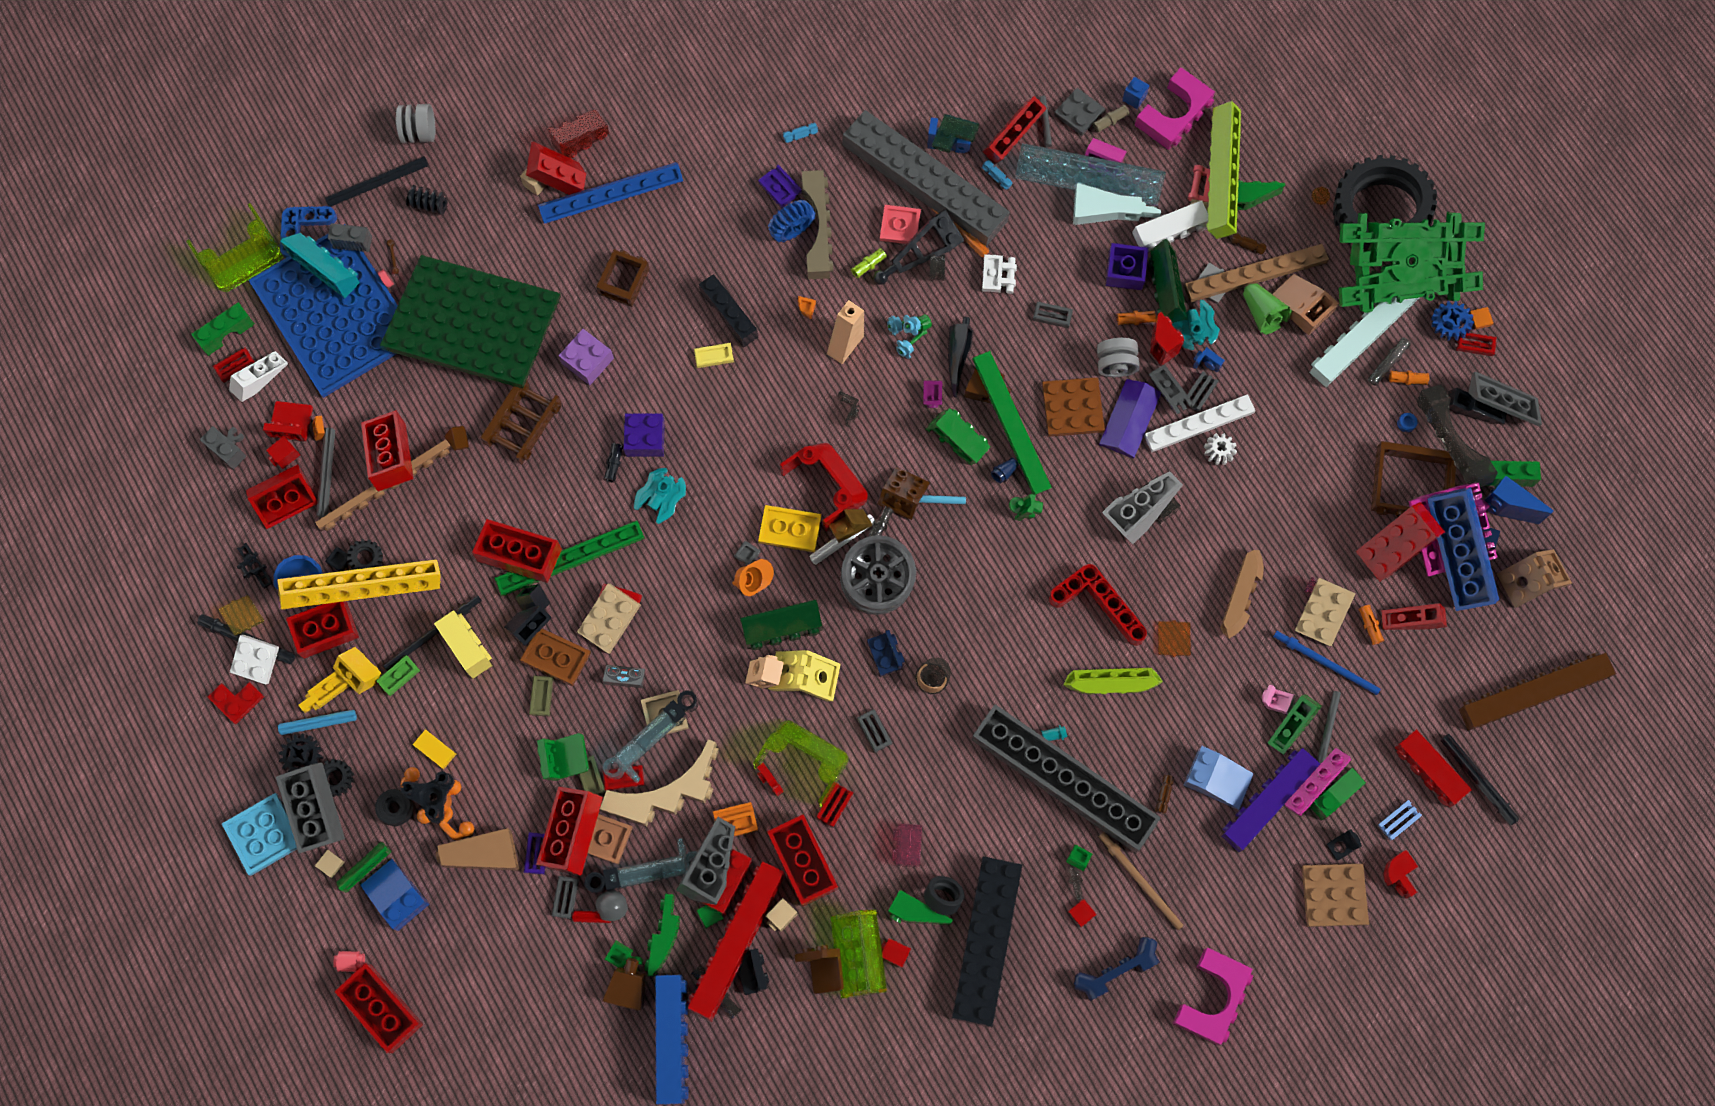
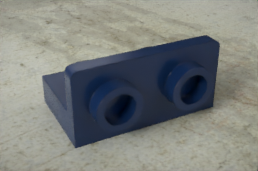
[867,630,905,677]

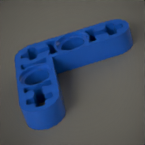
[280,206,337,258]

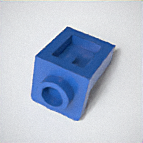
[1193,347,1225,372]

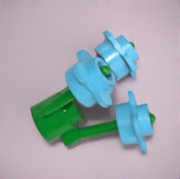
[887,314,932,359]

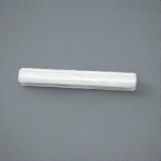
[809,514,875,565]

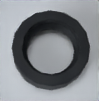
[924,876,964,915]

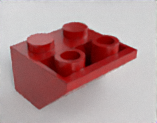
[1150,312,1184,366]

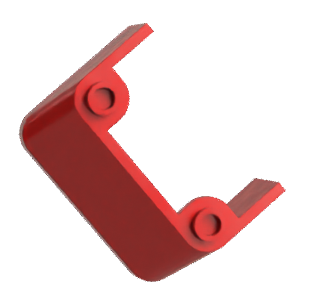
[780,443,868,531]

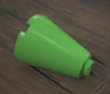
[1243,283,1292,334]

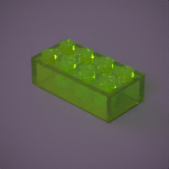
[830,910,887,999]

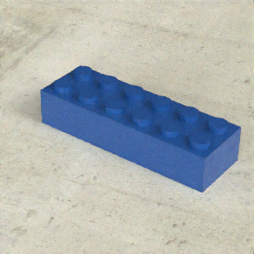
[1427,487,1499,611]
[656,975,689,1105]

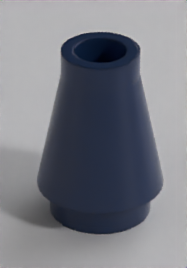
[991,458,1019,484]

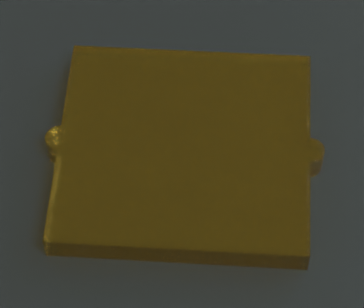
[218,595,264,636]

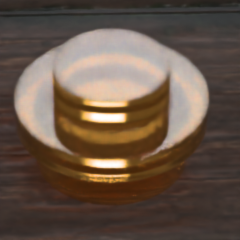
[1311,187,1330,205]

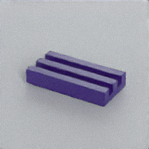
[524,833,545,875]

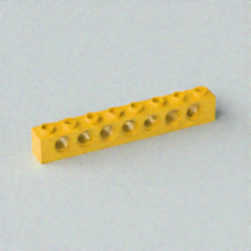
[277,560,440,609]

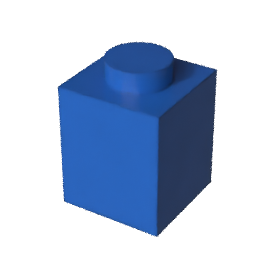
[1122,77,1150,109]

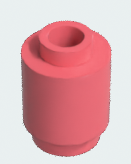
[333,951,365,972]

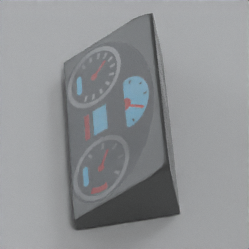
[603,665,645,688]

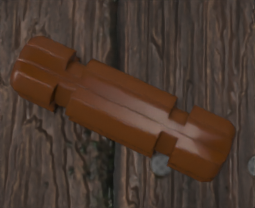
[1231,233,1267,255]
[1155,775,1174,814]

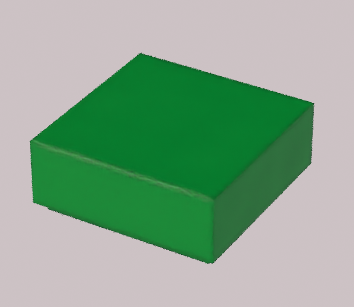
[1066,844,1092,872]
[696,905,724,929]

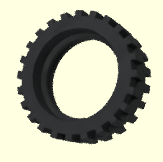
[1333,155,1437,250]

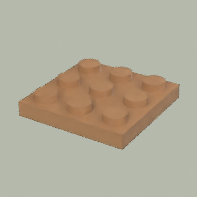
[1302,864,1369,927]

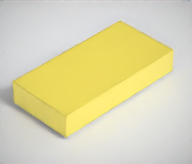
[694,343,734,368]

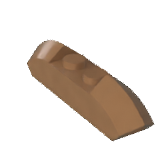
[1220,550,1264,639]

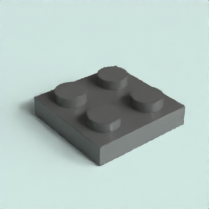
[1054,88,1105,136]

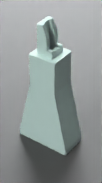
[1073,183,1161,225]

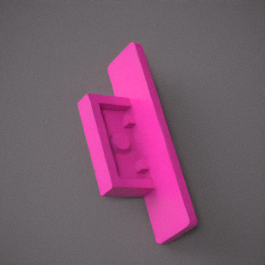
[1285,748,1351,816]

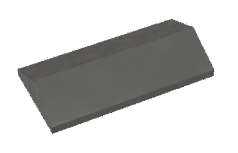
[1468,371,1542,427]

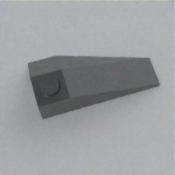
[676,817,735,905]

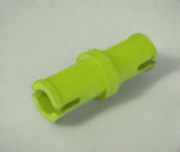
[851,248,887,279]

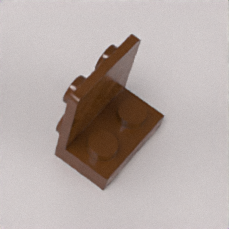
[878,467,930,520]

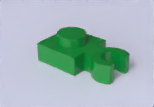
[605,940,644,971]

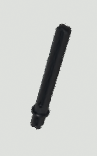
[197,614,296,664]
[1441,734,1519,825]

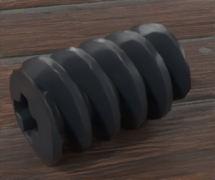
[406,185,448,215]

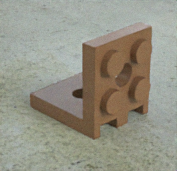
[1497,549,1572,608]

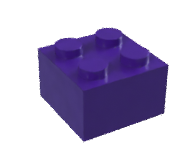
[1105,243,1148,290]
[624,413,665,457]

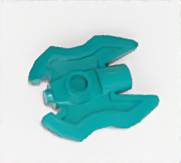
[1172,300,1220,350]
[634,468,686,524]

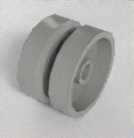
[1097,338,1140,377]

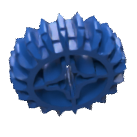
[768,200,816,242]

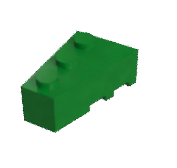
[925,408,991,465]

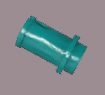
[1041,725,1067,741]

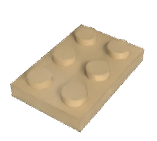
[1295,578,1356,646]
[577,583,641,653]

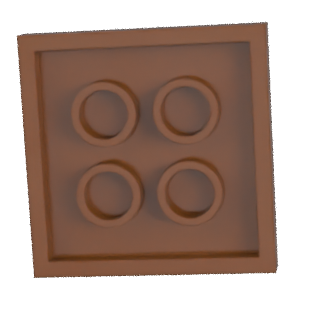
[1042,377,1105,437]

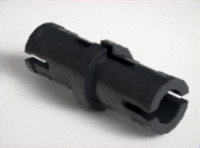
[603,443,623,483]

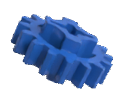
[1431,301,1474,341]

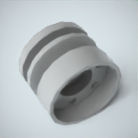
[396,104,435,143]

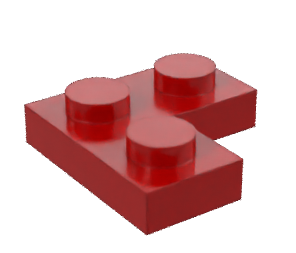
[208,682,265,724]

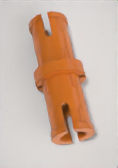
[1117,310,1156,325]
[1389,370,1429,385]
[1358,605,1385,645]

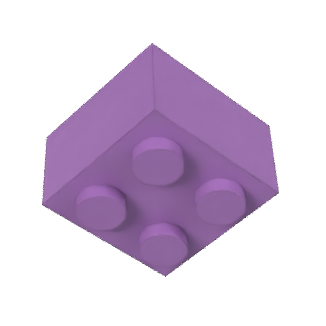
[559,329,614,386]

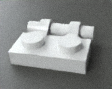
[982,254,1017,294]

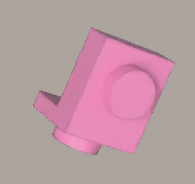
[1262,685,1296,715]

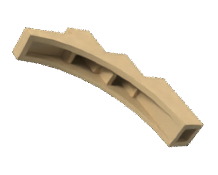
[600,740,719,826]

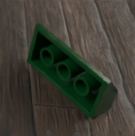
[1148,239,1187,323]
[740,600,823,650]

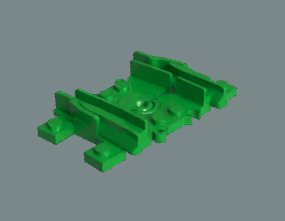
[1339,212,1485,313]

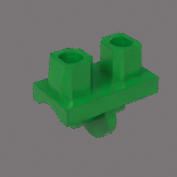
[1009,494,1043,521]

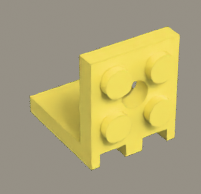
[768,650,841,702]

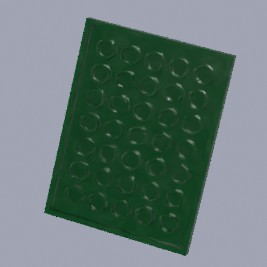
[380,255,561,389]

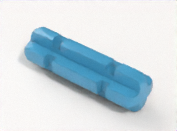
[783,123,818,143]
[982,160,1013,190]

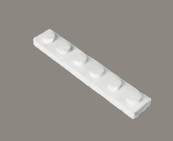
[1144,394,1255,452]

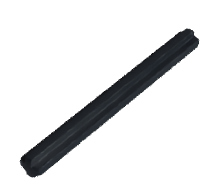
[325,156,429,207]

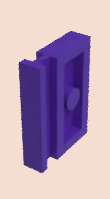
[758,165,802,208]

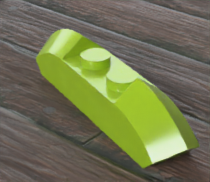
[1064,668,1163,695]

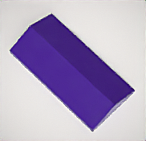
[1099,379,1161,459]

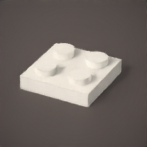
[230,635,279,685]

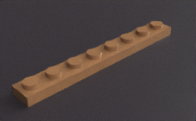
[1184,244,1329,303]
[315,439,452,531]

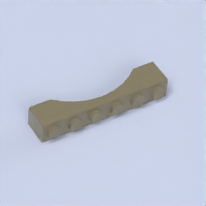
[802,170,833,280]

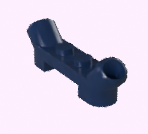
[1073,937,1160,1001]

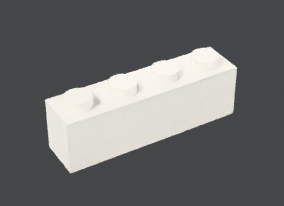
[1132,201,1208,252]

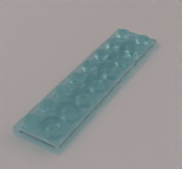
[1015,143,1166,206]

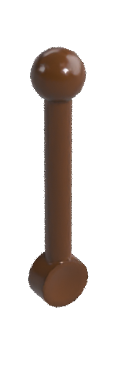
[387,239,399,274]

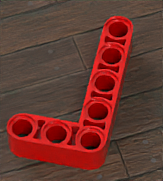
[1049,564,1147,646]

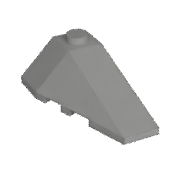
[1102,471,1183,544]

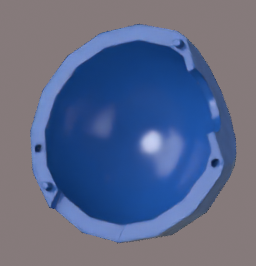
[274,555,324,589]

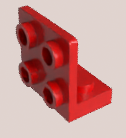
[263,401,313,442]

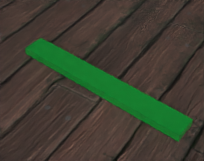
[972,351,1052,495]
[494,520,645,596]

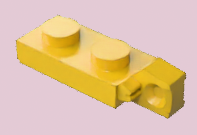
[299,671,350,713]

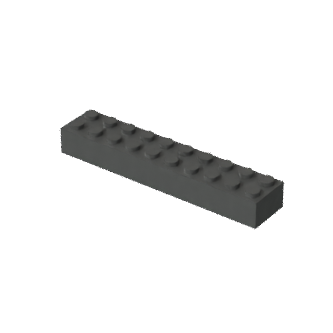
[842,110,1010,247]
[972,704,1161,853]

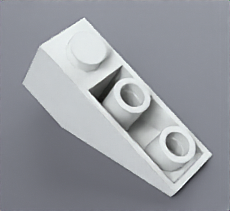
[229,351,288,402]

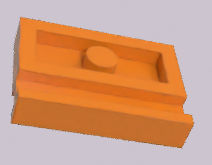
[713,802,758,837]

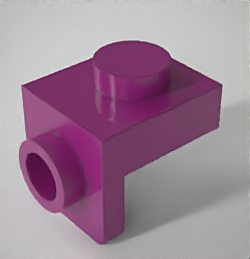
[923,380,942,408]

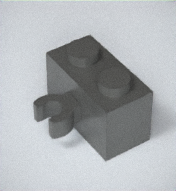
[200,426,246,470]

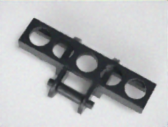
[237,543,273,589]

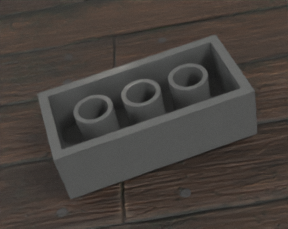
[276,762,345,853]

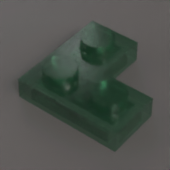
[932,114,979,153]

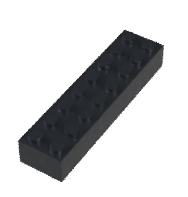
[951,856,1023,1028]

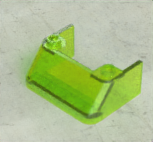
[186,203,283,292]
[753,720,848,808]

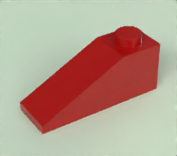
[1381,603,1447,630]

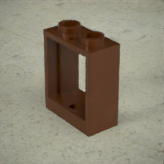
[596,249,650,307]

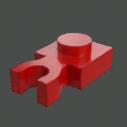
[757,763,784,797]

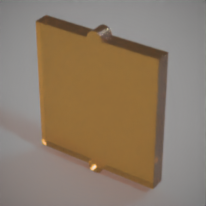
[1158,620,1191,658]

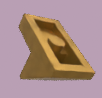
[829,509,872,543]

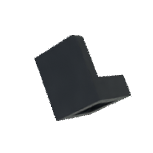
[515,584,550,611]

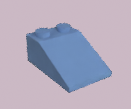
[1183,746,1254,810]

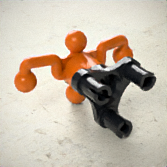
[400,767,474,841]

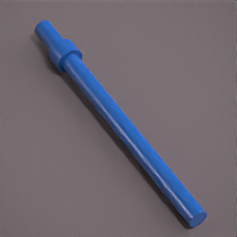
[1273,631,1381,695]

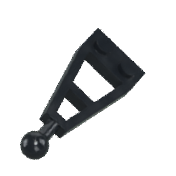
[873,210,965,285]

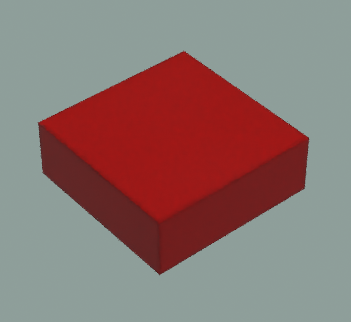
[1068,899,1097,928]

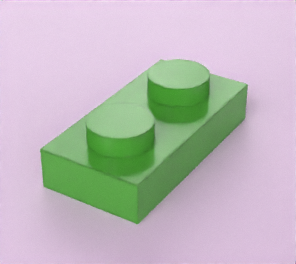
[377,655,420,696]

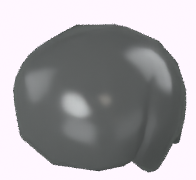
[596,890,628,921]

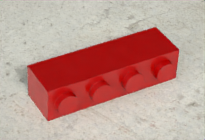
[982,96,1047,164]
[1394,729,1472,808]

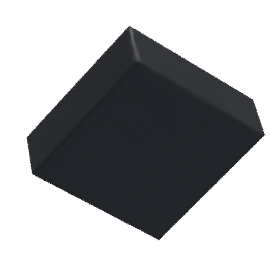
[325,547,348,572]

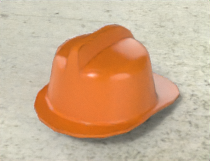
[732,559,774,597]

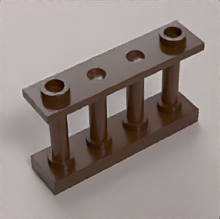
[480,379,561,464]

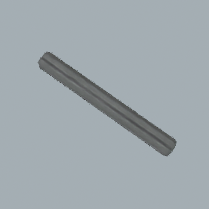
[316,428,335,518]

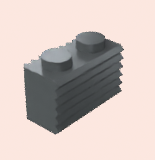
[328,223,372,252]

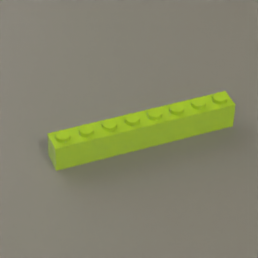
[1207,101,1241,239]

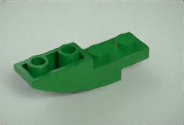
[645,894,681,977]

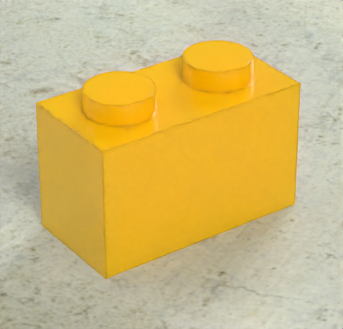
[333,647,381,694]

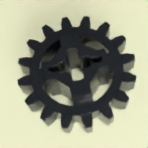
[278,733,323,772]

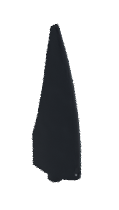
[948,317,974,398]

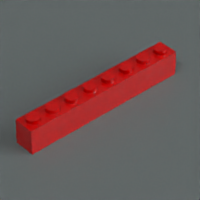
[687,861,785,1022]

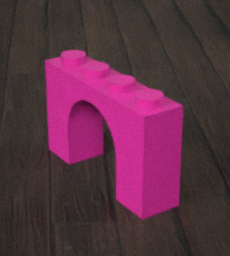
[1135,67,1215,150]
[1173,947,1253,1045]

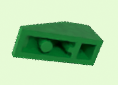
[1268,694,1322,755]
[1309,768,1366,821]
[888,890,953,925]

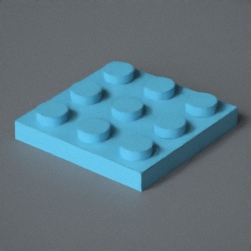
[222,793,297,876]

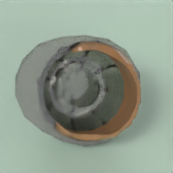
[915,658,951,695]

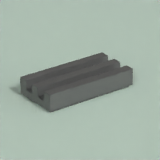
[1033,301,1073,328]
[1183,371,1219,412]
[857,709,892,753]
[552,876,579,919]

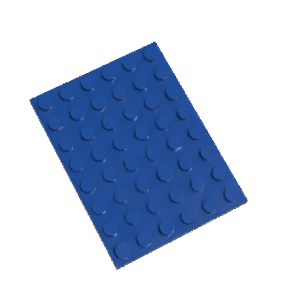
[249,224,398,398]

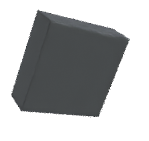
[734,541,761,565]

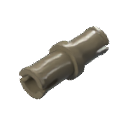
[1093,105,1129,132]

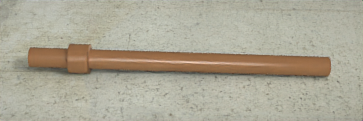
[1098,832,1184,930]

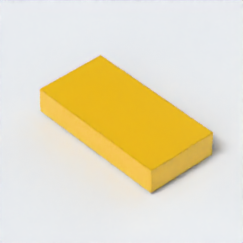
[413,729,456,769]

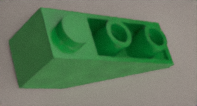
[1237,180,1285,210]

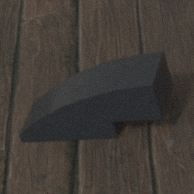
[1444,388,1507,425]

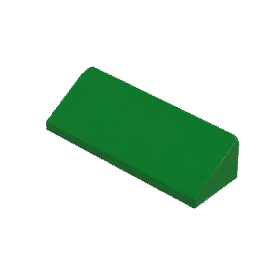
[337,841,391,893]

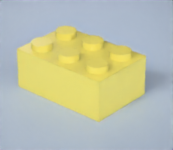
[434,610,492,679]

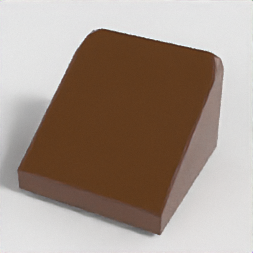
[444,426,469,451]

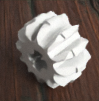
[1204,433,1237,465]

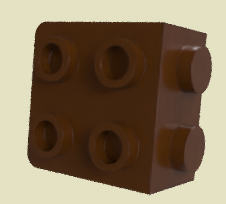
[794,945,844,994]

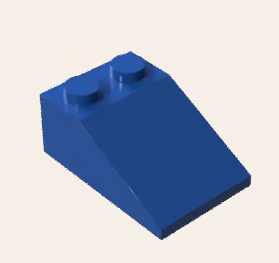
[1484,476,1554,524]
[360,859,430,931]

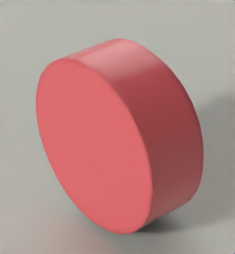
[378,269,394,288]

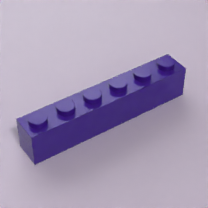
[1221,748,1320,853]

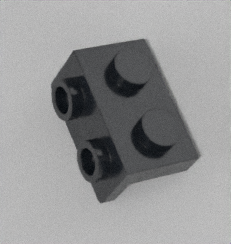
[738,948,769,995]

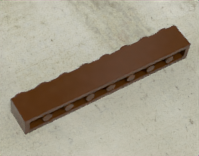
[1458,652,1616,731]

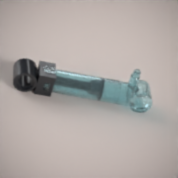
[603,690,699,782]
[585,838,697,894]

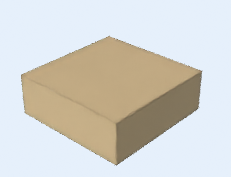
[315,850,344,878]

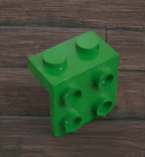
[537,733,589,781]

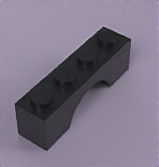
[699,274,758,348]

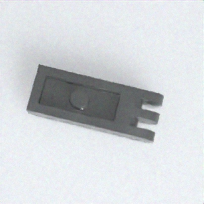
[1149,364,1193,414]

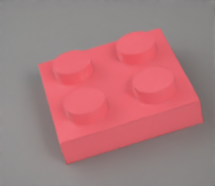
[880,205,921,244]

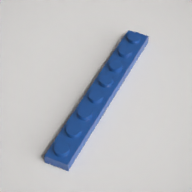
[538,162,683,224]

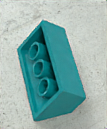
[280,233,360,299]

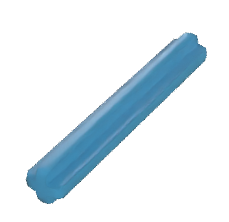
[278,710,357,735]

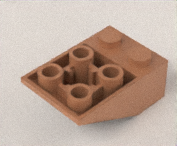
[1273,274,1339,336]

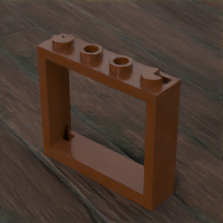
[1371,441,1457,517]

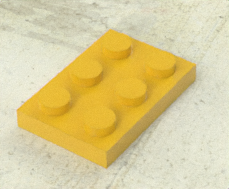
[758,505,822,552]

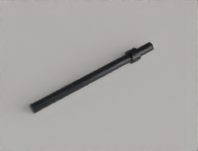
[383,595,482,671]

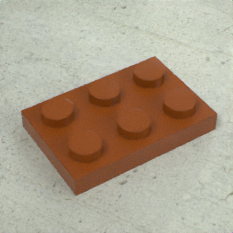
[520,629,591,687]

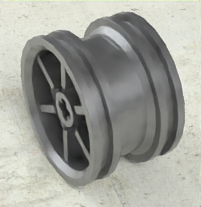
[840,535,916,615]

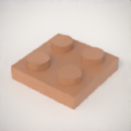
[588,814,633,865]

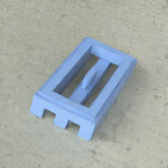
[1378,800,1422,841]

